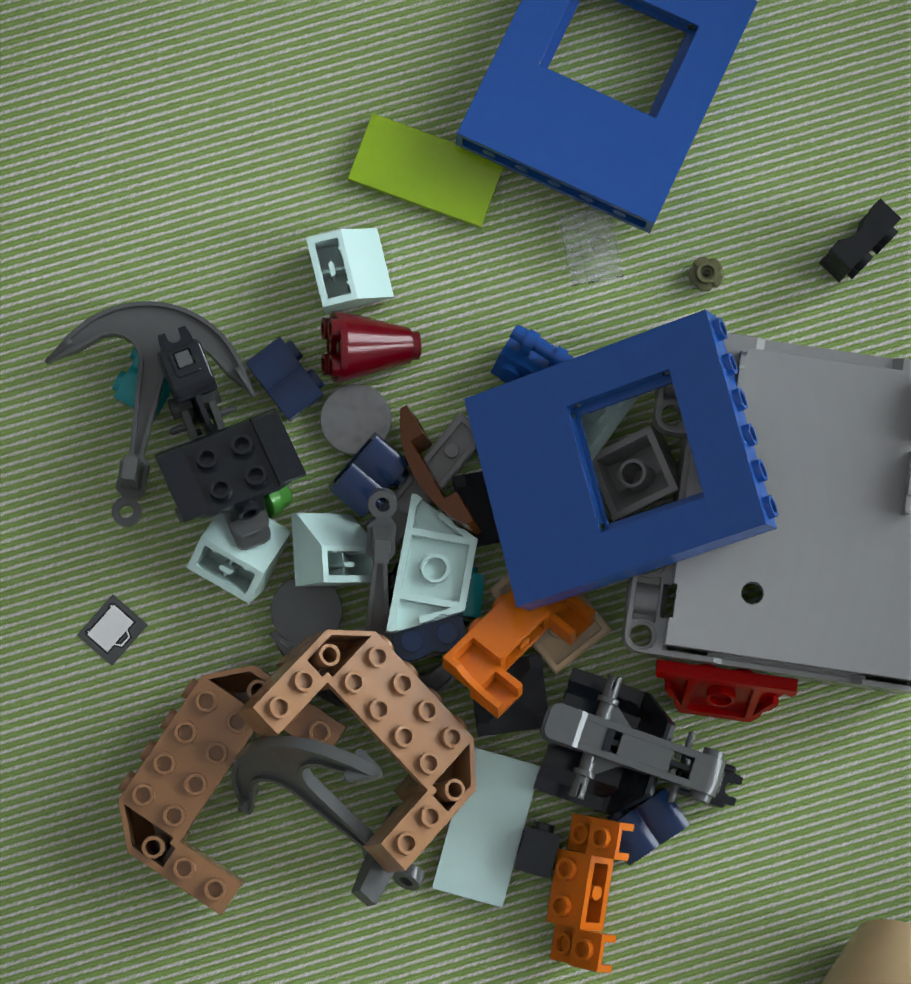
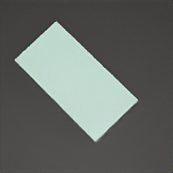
[432,747,540,908]

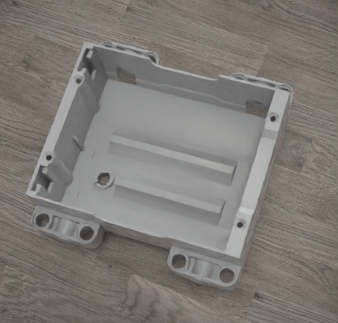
[622,333,911,694]

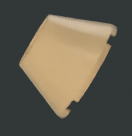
[821,919,911,984]

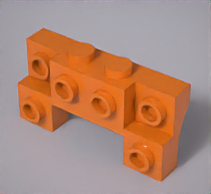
[442,590,596,719]
[546,813,634,973]

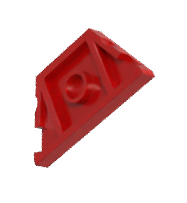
[655,659,798,723]

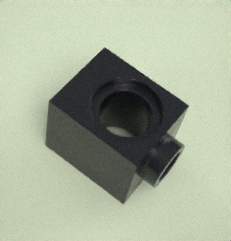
[513,820,561,879]

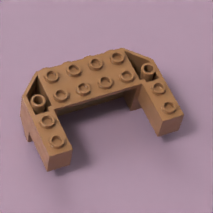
[237,629,476,873]
[118,665,348,915]

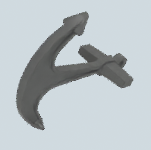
[45,301,257,528]
[269,487,456,710]
[231,736,425,906]

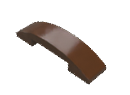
[400,405,482,535]

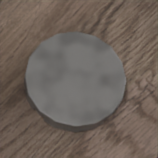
[320,384,392,455]

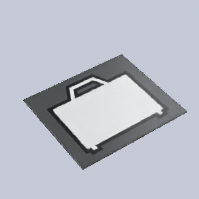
[77,595,148,665]

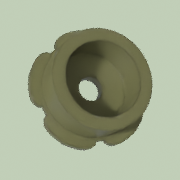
[688,256,724,291]

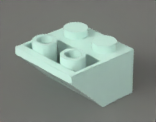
[306,228,394,314]
[186,513,292,603]
[291,513,373,586]

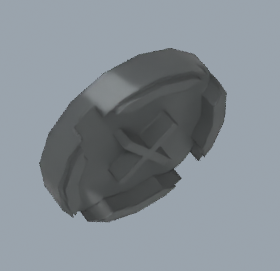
[271,577,343,645]

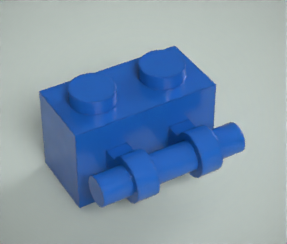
[490,325,574,383]

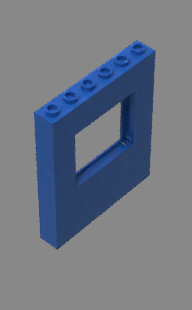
[455,0,758,234]
[464,309,778,611]

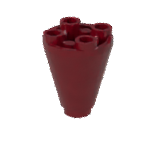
[321,311,421,383]

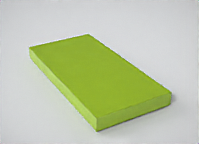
[348,113,504,229]

